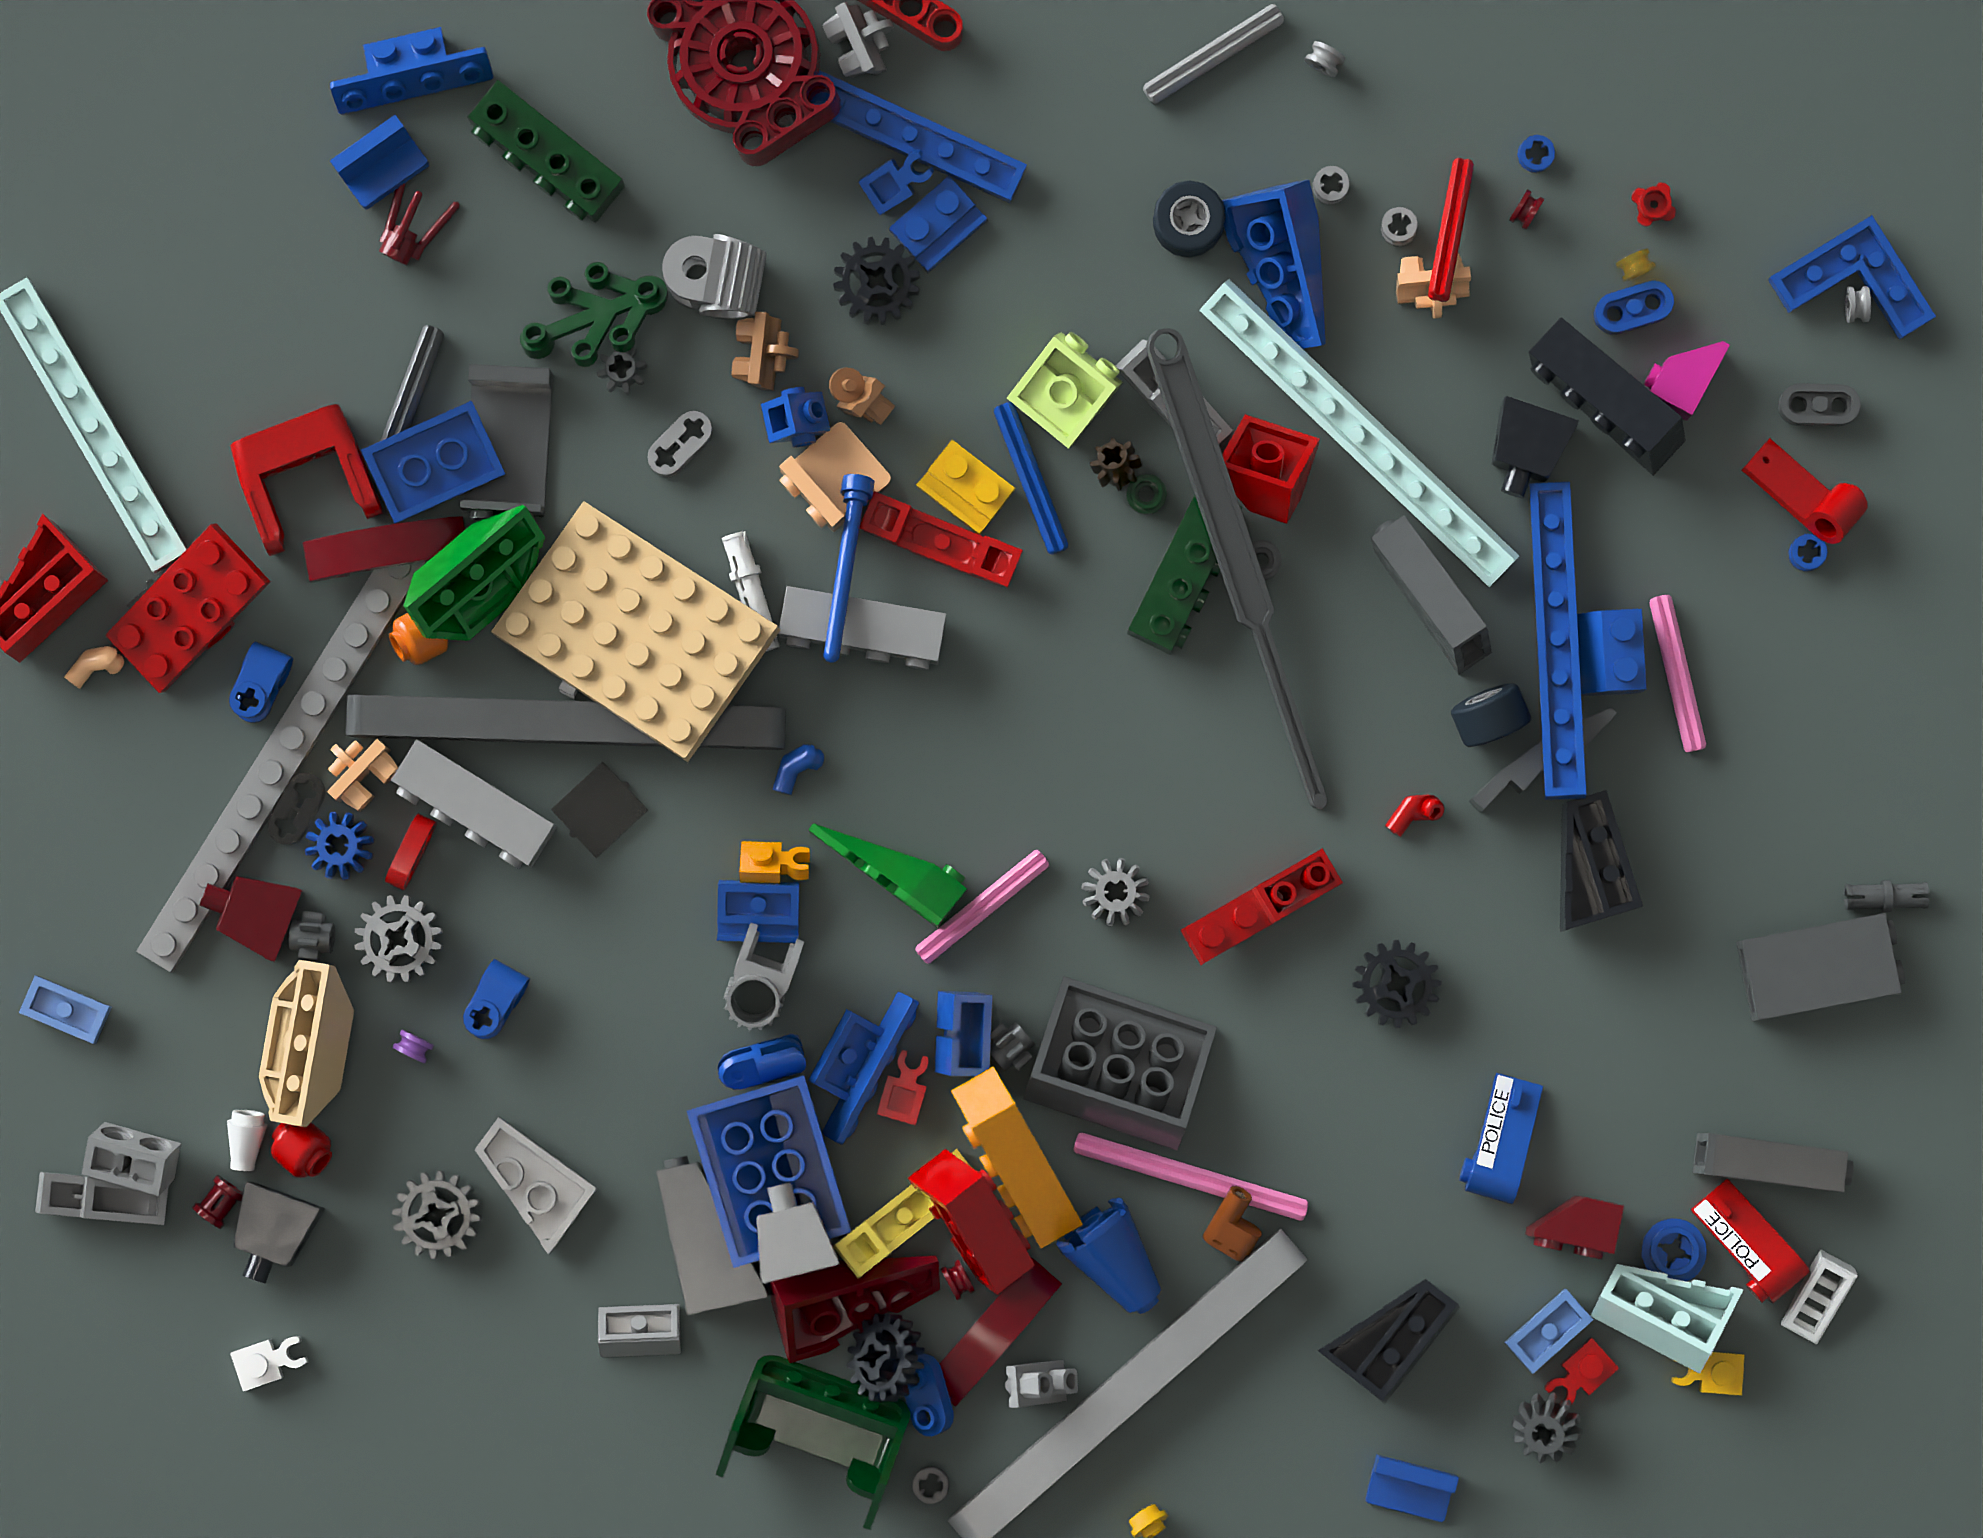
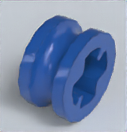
[1518,135,1555,172]
[1788,533,1828,571]

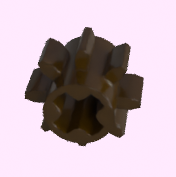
[1090,438,1143,491]

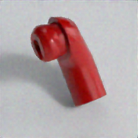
[1385,794,1445,837]

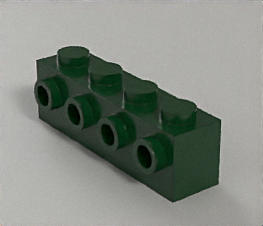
[467,80,625,223]
[1127,495,1245,654]

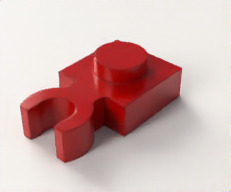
[877,1050,928,1125]
[1544,1337,1619,1405]

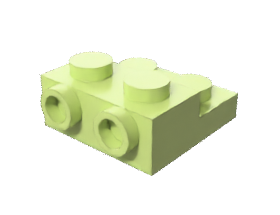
[1007,332,1123,449]

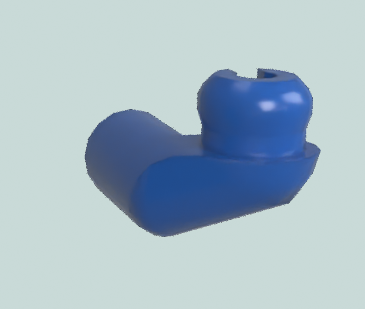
[772,744,824,795]

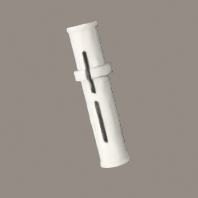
[722,531,780,652]

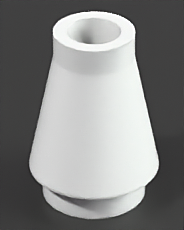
[227,1110,268,1171]

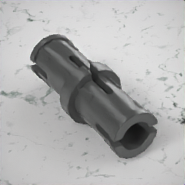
[1844,880,1929,912]

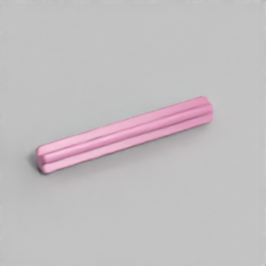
[1649,595,1706,752]
[915,850,1049,964]

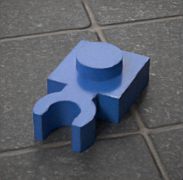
[858,149,934,215]

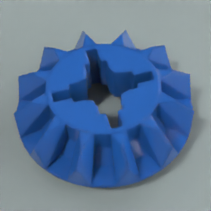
[1641,1218,1707,1281]

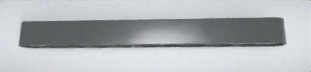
[345,695,786,750]

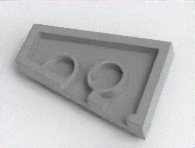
[475,1117,598,1255]

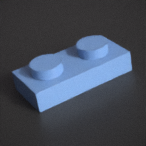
[19,975,112,1044]
[1504,1289,1593,1374]

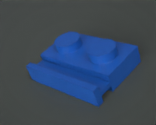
[889,176,987,273]
[717,880,800,943]

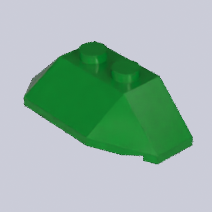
[403,505,545,641]

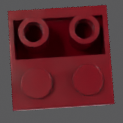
[1525,1196,1624,1260]

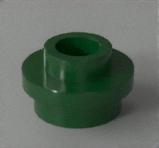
[1126,474,1167,515]

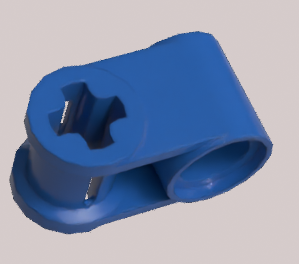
[229,641,293,723]
[463,959,530,1039]

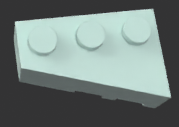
[1590,1264,1744,1374]

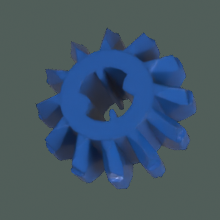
[305,812,374,880]

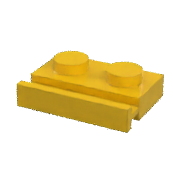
[916,440,1015,535]

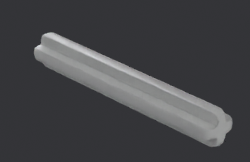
[1143,4,1284,104]

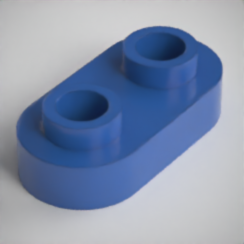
[1594,281,1674,335]
[905,1354,954,1437]

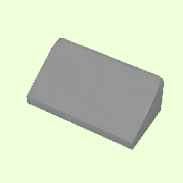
[598,1304,681,1357]

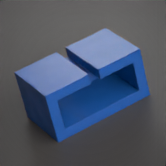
[935,991,992,1076]

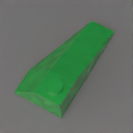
[808,823,967,928]

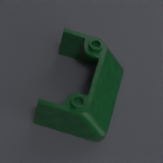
[716,1355,910,1530]

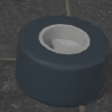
[1152,180,1226,257]
[1451,683,1531,747]

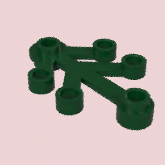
[520,262,668,367]

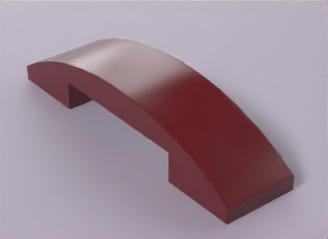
[303,516,465,582]
[939,1257,1062,1407]

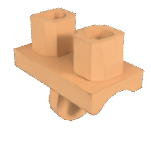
[1396,253,1471,319]
[327,739,399,812]

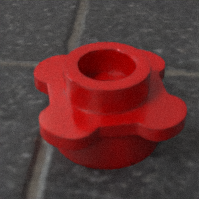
[1631,182,1676,227]

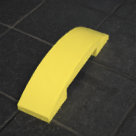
[833,1149,970,1278]

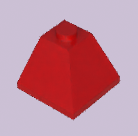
[1222,414,1320,524]

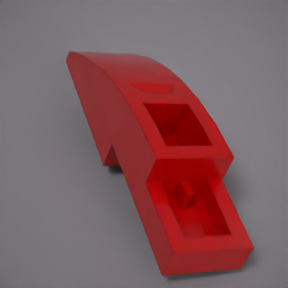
[1180,848,1343,965]

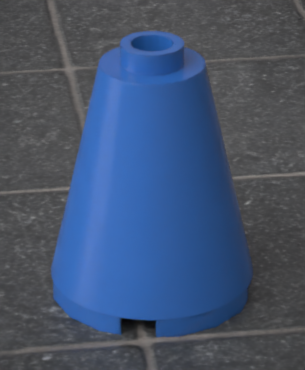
[1056,1198,1161,1314]

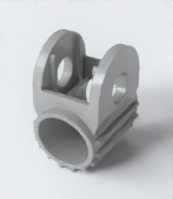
[662,234,767,319]
[724,923,804,1031]

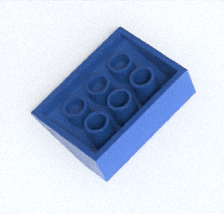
[687,1075,852,1268]

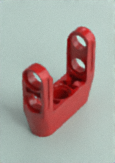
[230,404,383,556]

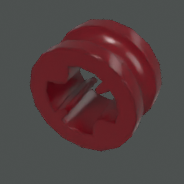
[1509,189,1545,230]
[941,1259,975,1301]

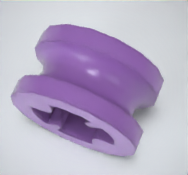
[392,1029,434,1063]

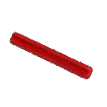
[1428,158,1474,302]

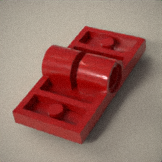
[105,523,271,693]

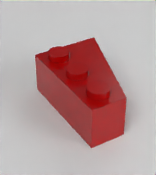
[0,514,108,663]
[908,1149,1035,1295]

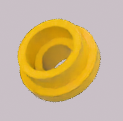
[1129,1504,1168,1538]

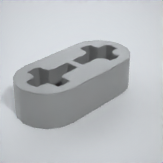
[647,411,713,477]

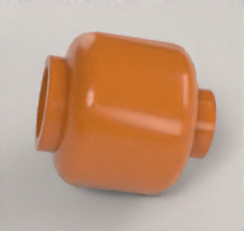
[389,613,449,665]

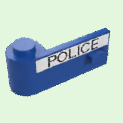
[1459,1073,1543,1204]

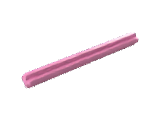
[1074,1133,1309,1221]

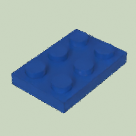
[361,401,505,524]

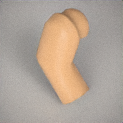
[64,646,124,689]

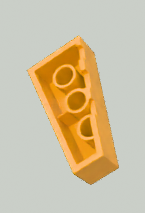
[951,1067,1083,1249]

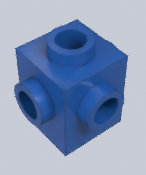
[761,387,831,447]

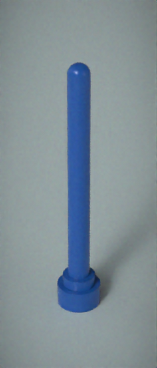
[824,474,875,663]

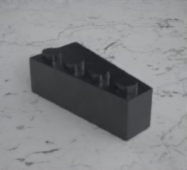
[1529,317,1685,476]

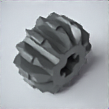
[1512,1392,1582,1463]

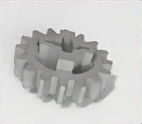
[354,895,443,983]

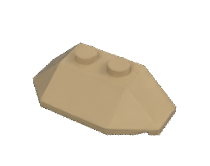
[259,960,354,1127]

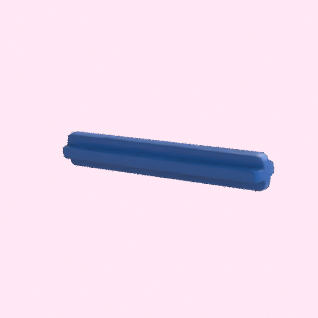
[994,402,1068,554]

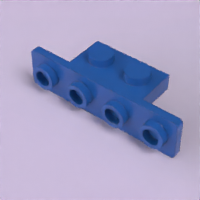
[330,27,494,114]
[808,992,919,1145]

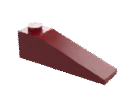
[769,1255,940,1363]

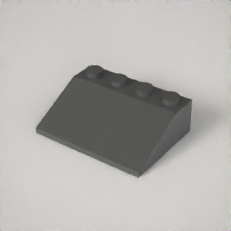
[1023,976,1217,1150]

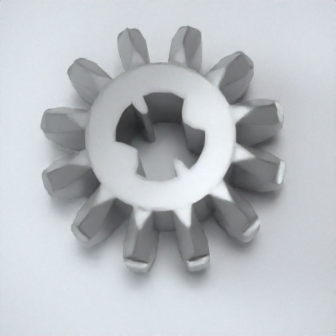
[1081,858,1150,927]

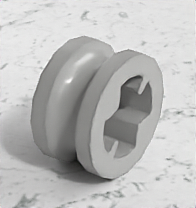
[1305,41,1345,77]
[1313,166,1349,205]
[1381,207,1418,246]
[1845,286,1871,323]

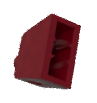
[199,876,302,962]

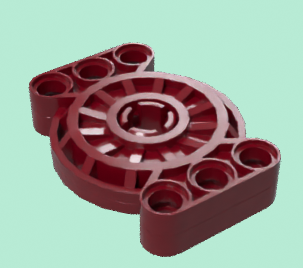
[647,0,841,166]

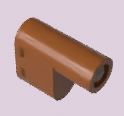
[1203,1186,1262,1262]

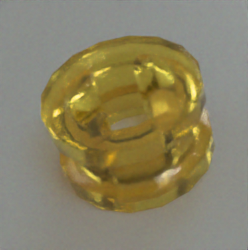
[1615,248,1656,282]

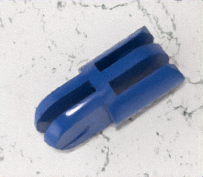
[718,1034,806,1090]

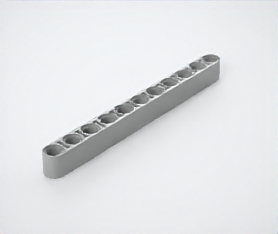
[947,1229,1308,1538]

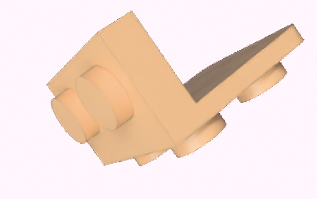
[779,422,891,532]

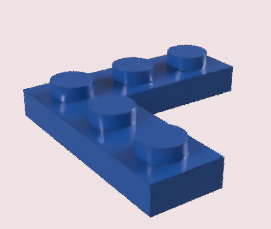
[1768,215,1936,340]

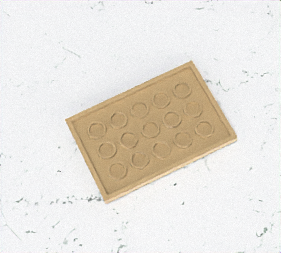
[491,501,780,762]

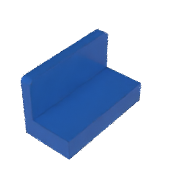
[330,115,429,209]
[1365,1454,1459,1522]

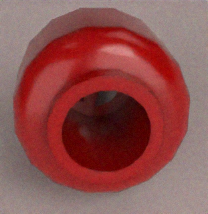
[271,1122,332,1178]

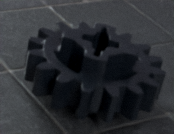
[833,237,920,325]
[1352,940,1441,1028]
[847,1313,925,1403]

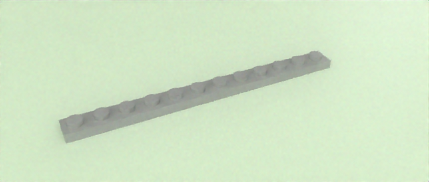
[136,561,428,973]

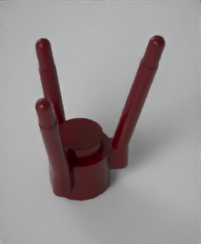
[379,183,460,266]

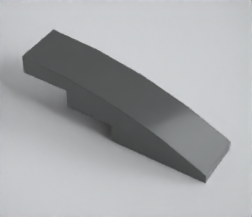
[1469,708,1617,812]

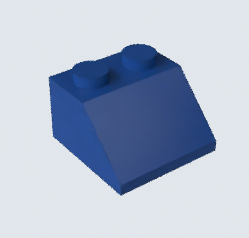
[1577,609,1647,696]

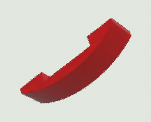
[859,491,1023,588]

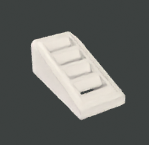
[1781,1250,1858,1344]

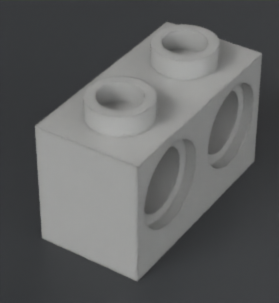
[81,1122,181,1196]

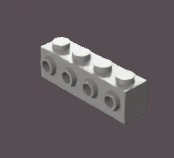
[778,586,947,670]
[391,739,557,869]

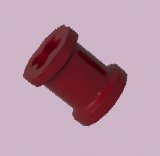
[192,1175,243,1229]

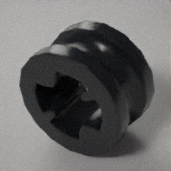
[913,1466,949,1504]

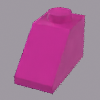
[1644,341,1730,421]

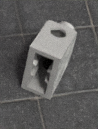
[757,1182,839,1283]

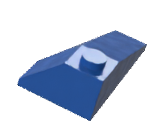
[1222,179,1326,349]

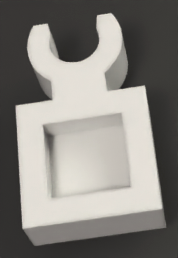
[230,1336,308,1392]

